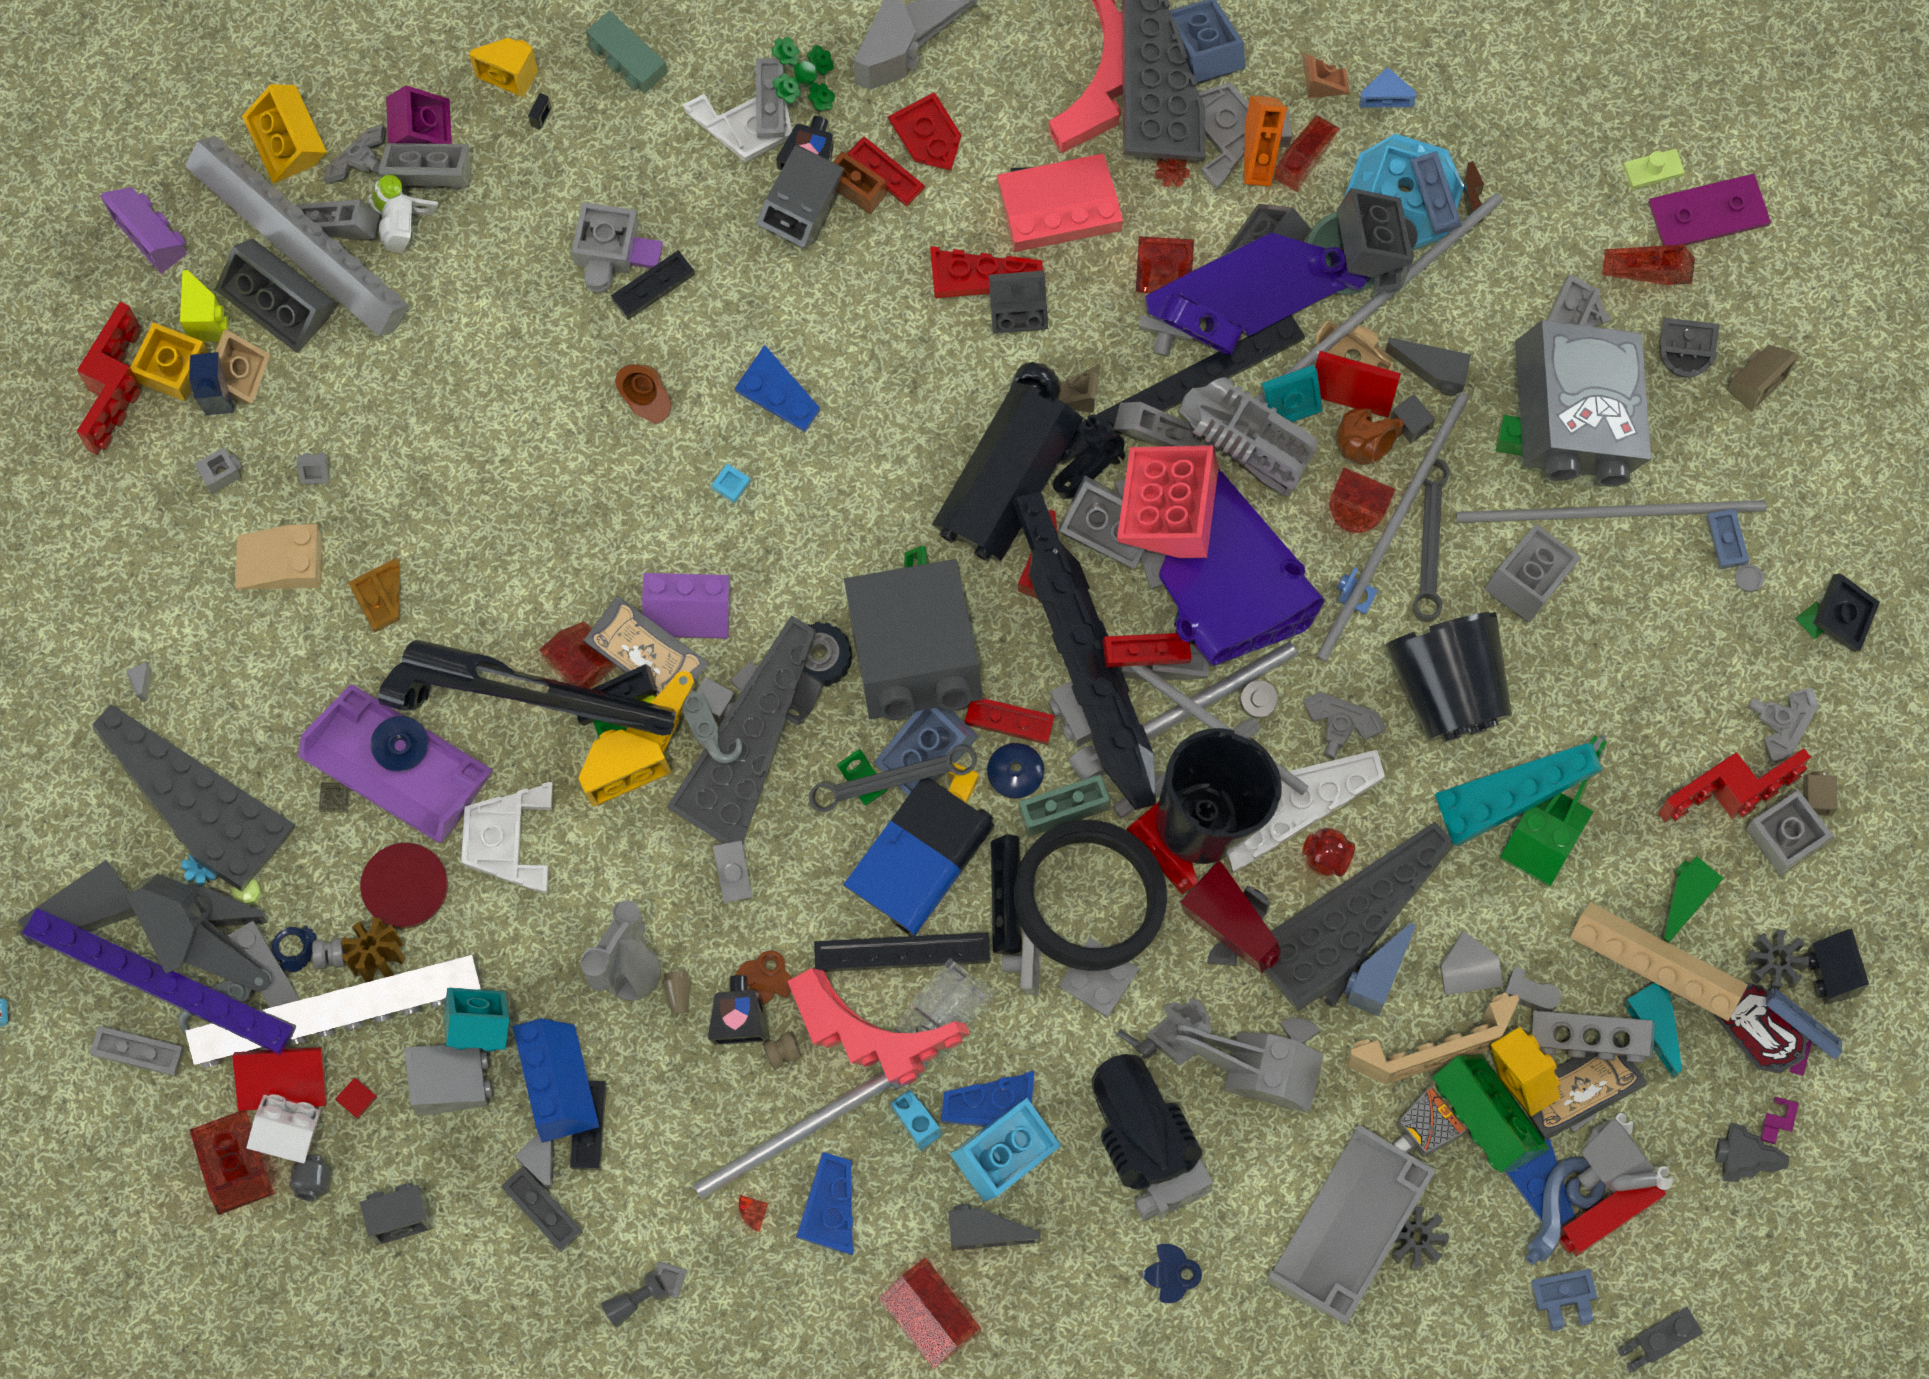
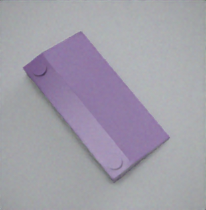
[298,684,493,843]

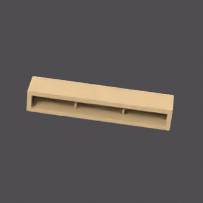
[1570,902,1748,1021]

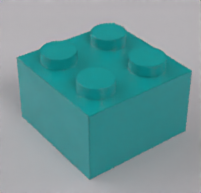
[443,988,509,1051]

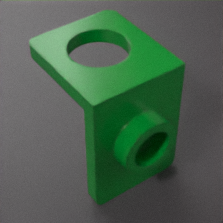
[837,749,888,805]

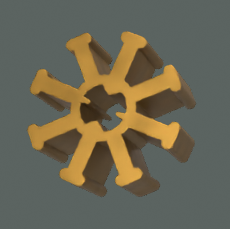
[341,918,405,983]

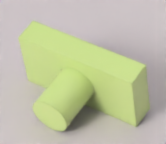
[1623,149,1685,190]

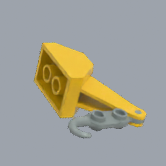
[578,671,742,807]

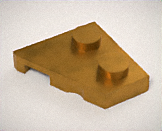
[348,557,400,633]

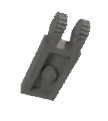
[1617,1307,1703,1373]

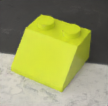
[180,270,229,342]

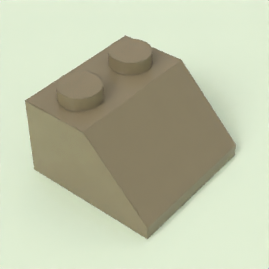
[1727,344,1799,412]

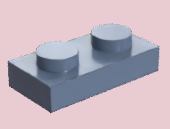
[1706,508,1749,569]

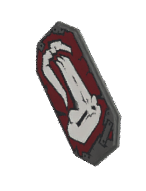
[1714,982,1807,1074]

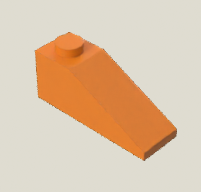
[1244,95,1287,186]

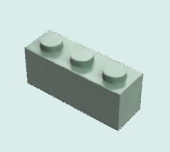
[586,10,667,94]
[1019,774,1110,837]

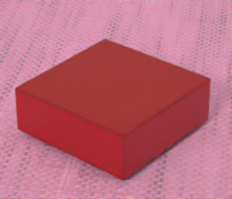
[335,1077,378,1119]

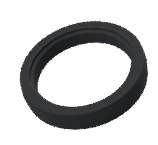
[1014,820,1167,971]

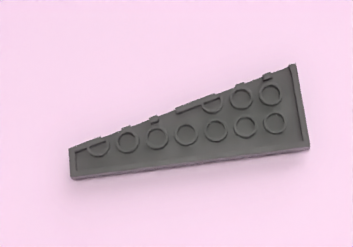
[667,615,817,845]

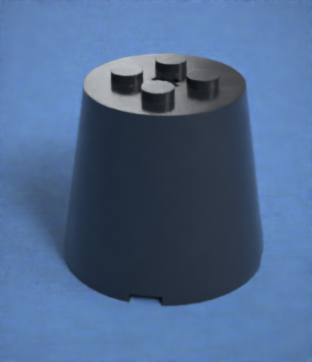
[1385,612,1512,742]
[1156,728,1282,864]

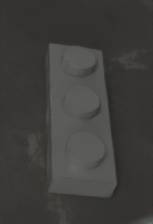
[501,1166,583,1252]

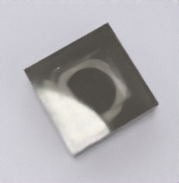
[319,782,350,813]

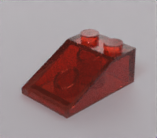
[189,1111,275,1215]

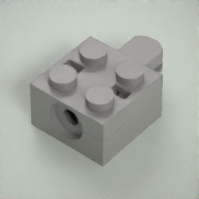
[571,202,639,293]

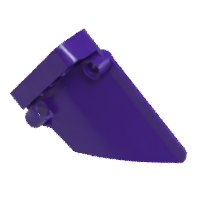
[1159,469,1325,666]

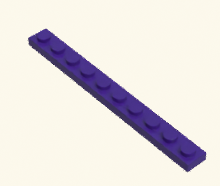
[22,908,295,1055]

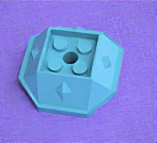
[1344,134,1464,250]

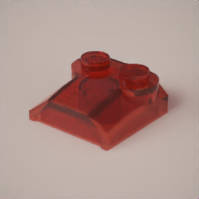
[1135,236,1194,294]

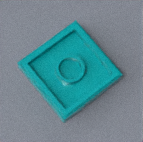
[1261,365,1323,425]

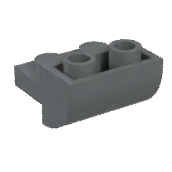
[989,271,1048,334]

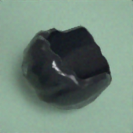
[1010,361,1061,402]

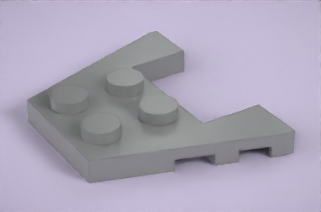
[1198,82,1249,191]

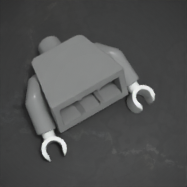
[1578,1113,1674,1192]

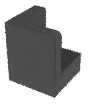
[1390,395,1435,443]

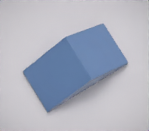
[1359,67,1416,108]

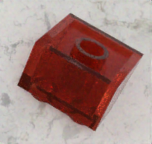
[539,621,616,689]

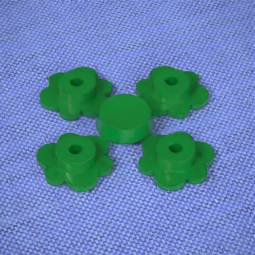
[772,37,835,112]

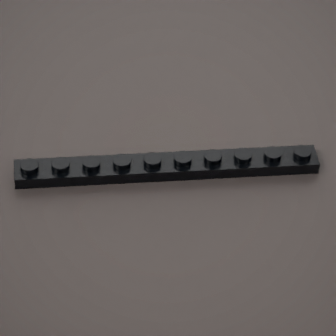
[1060,314,1305,465]

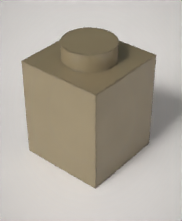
[1803,771,1838,816]

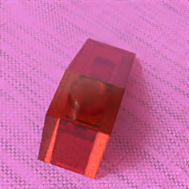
[1274,115,1340,193]
[1602,244,1695,285]

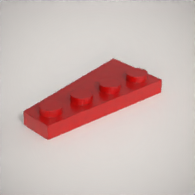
[930,246,1043,298]

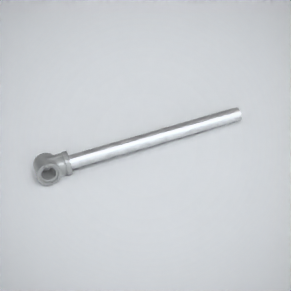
[1068,641,1298,781]
[693,1061,927,1200]

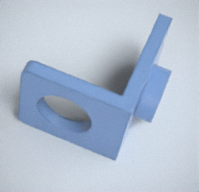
[1336,567,1377,614]

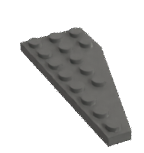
[1122,0,1206,161]
[93,704,295,892]
[1264,822,1453,1012]

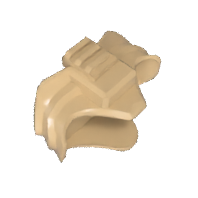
[1316,321,1393,371]

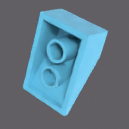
[949,1098,1061,1202]

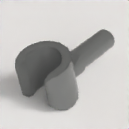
[1117,1029,1157,1059]

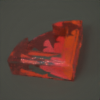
[738,1195,768,1232]

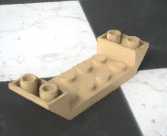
[1346,993,1519,1085]

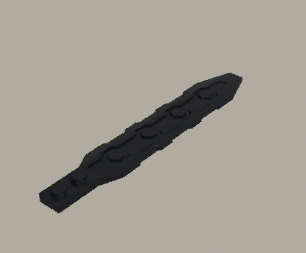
[1012,492,1156,810]

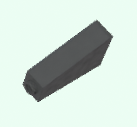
[18,860,136,949]

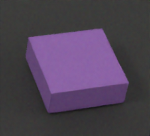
[630,237,663,269]

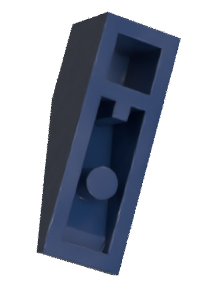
[189,352,234,416]

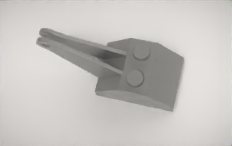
[854,0,978,90]
[1175,1025,1324,1113]

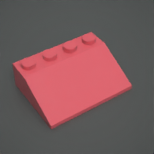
[997,153,1123,252]
[1117,445,1219,558]

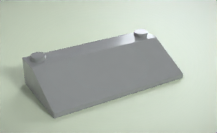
[1267,1124,1436,1324]

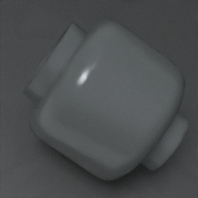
[289,1155,331,1201]

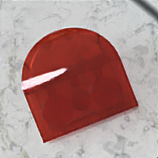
[1329,467,1396,533]

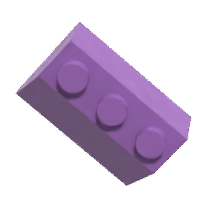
[100,187,187,274]
[642,573,731,639]

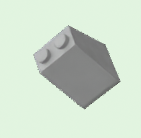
[404,1045,493,1116]

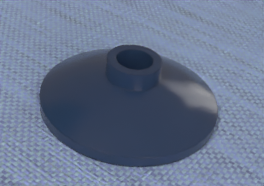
[371,716,428,772]
[987,743,1044,799]

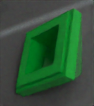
[904,545,929,568]
[1795,601,1824,639]

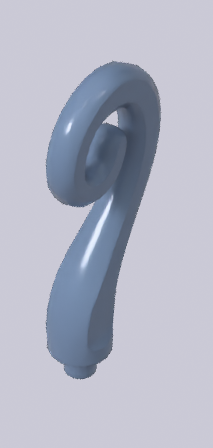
[1525,1156,1606,1265]

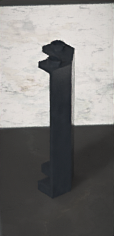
[932,382,1084,561]

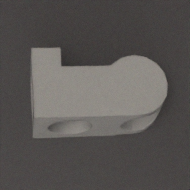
[1504,966,1561,1012]

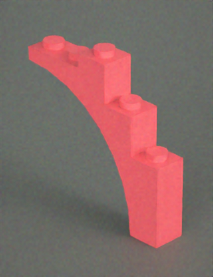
[1048,0,1123,153]
[787,968,970,1086]

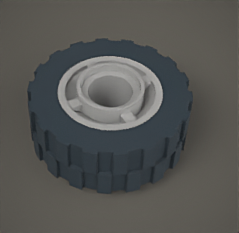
[803,622,852,687]

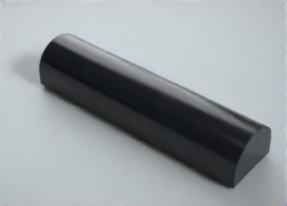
[991,834,1022,954]

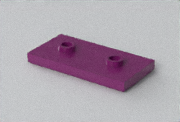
[1648,174,1771,251]

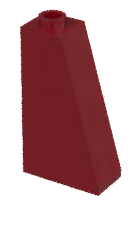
[1180,861,1281,974]

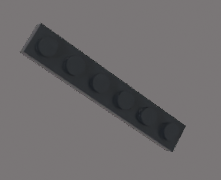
[814,932,990,972]

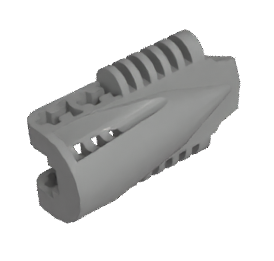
[1179,377,1318,497]
[581,900,661,1000]

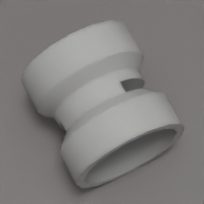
[312,938,346,969]

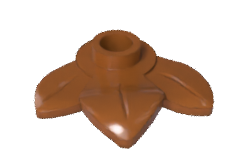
[736,950,792,1005]

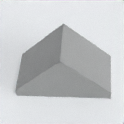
[515,1133,553,1190]

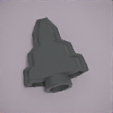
[1715,1122,1789,1182]

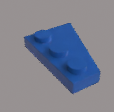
[735,345,820,432]
[941,1071,1034,1127]
[1506,1138,1575,1225]
[796,1152,853,1255]

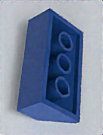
[513,1018,599,1143]

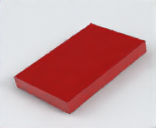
[1315,351,1401,418]
[232,1047,327,1111]

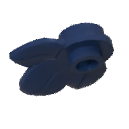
[1142,1244,1202,1303]

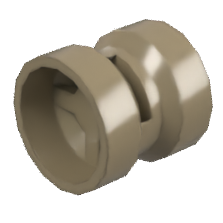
[762,1031,801,1070]

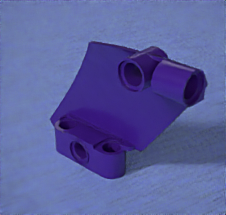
[1144,233,1369,355]

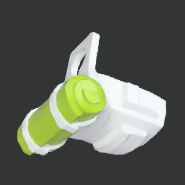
[368,175,438,253]

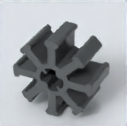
[1746,929,1809,991]
[1392,1207,1449,1271]

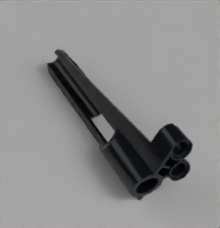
[378,639,676,736]

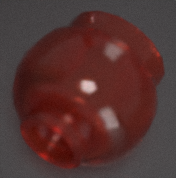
[1302,827,1355,877]

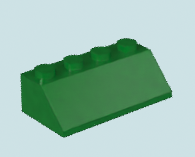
[1432,1054,1550,1173]

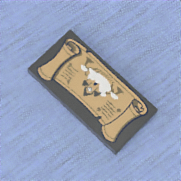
[583,596,709,696]
[1520,1038,1647,1141]

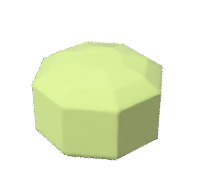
[231,879,261,905]

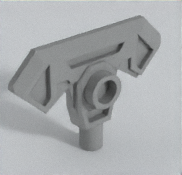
[323,124,385,183]
[1748,688,1819,762]
[1303,692,1386,759]

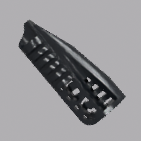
[1092,1054,1202,1190]

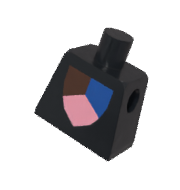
[776,116,834,170]
[708,975,770,1045]

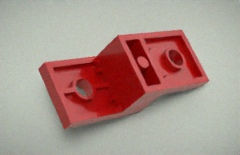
[76,301,140,455]
[1658,748,1811,823]

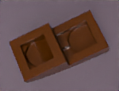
[1464,161,1484,223]

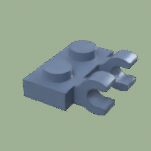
[1531,1269,1598,1331]

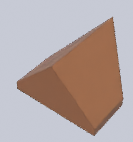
[1301,51,1350,98]

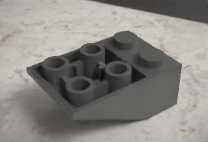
[756,144,845,248]

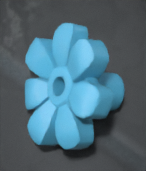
[181,854,217,885]

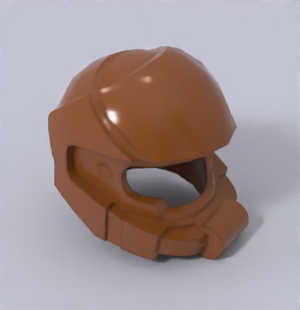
[1336,408,1404,465]

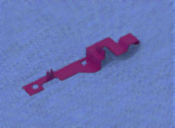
[1761,1040,1812,1144]

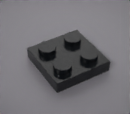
[1813,573,1880,652]

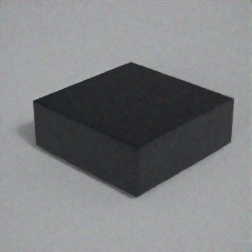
[528,93,552,130]

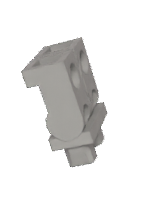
[1135,1159,1213,1222]

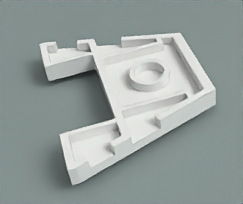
[683,57,792,162]
[461,782,554,894]

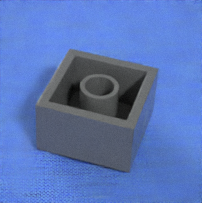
[360,1183,434,1245]

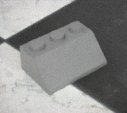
[379,143,471,189]

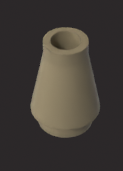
[662,971,691,1014]

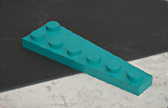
[1435,743,1603,846]

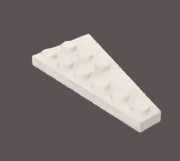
[1228,750,1385,874]

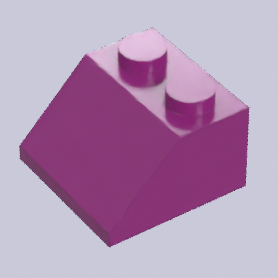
[386,85,452,144]

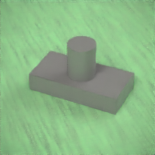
[1139,315,1194,357]
[713,840,752,903]
[1002,932,1041,995]

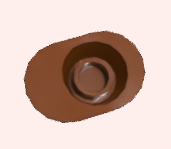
[615,364,671,424]

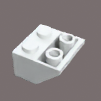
[246,1094,321,1164]

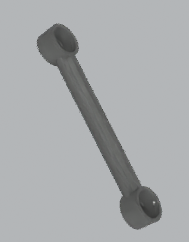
[1413,458,1449,622]
[809,744,977,812]

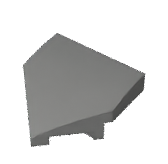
[1546,274,1611,327]
[1440,930,1503,995]

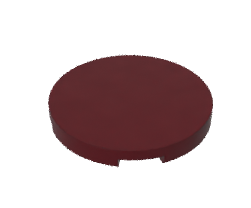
[360,843,448,929]

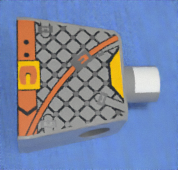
[1392,1087,1467,1158]

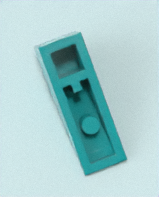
[1623,982,1682,1078]

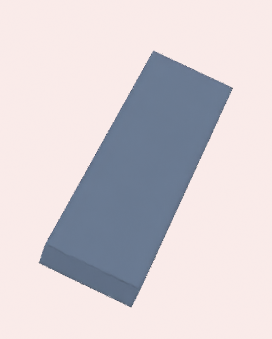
[1410,151,1462,235]
[1766,987,1842,1059]

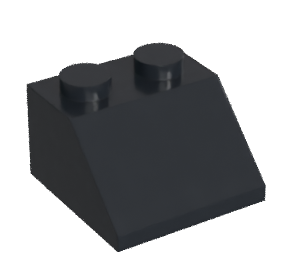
[1805,929,1869,1005]

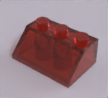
[879,1257,981,1369]

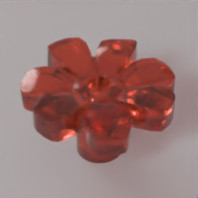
[1155,159,1190,187]

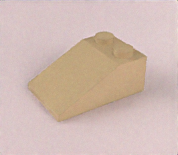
[235,524,322,590]

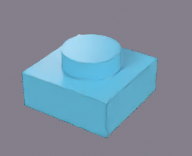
[711,463,751,503]

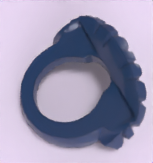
[272,926,317,972]

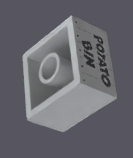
[1746,790,1834,876]

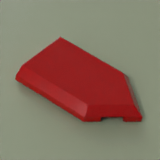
[887,92,962,171]

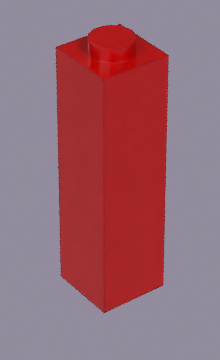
[1559,1186,1667,1257]

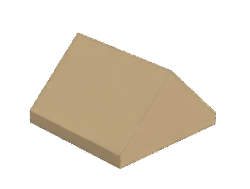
[215,329,271,404]

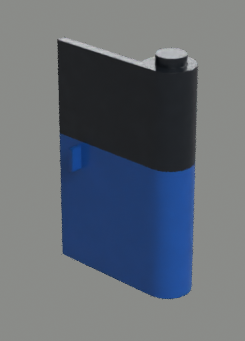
[843,778,995,936]

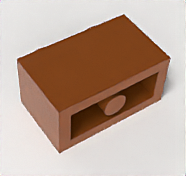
[833,151,887,215]

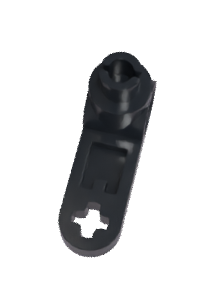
[1053,415,1125,499]

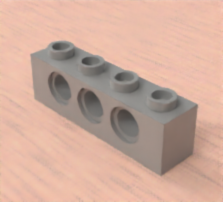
[1532,1011,1655,1063]

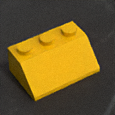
[242,84,327,183]

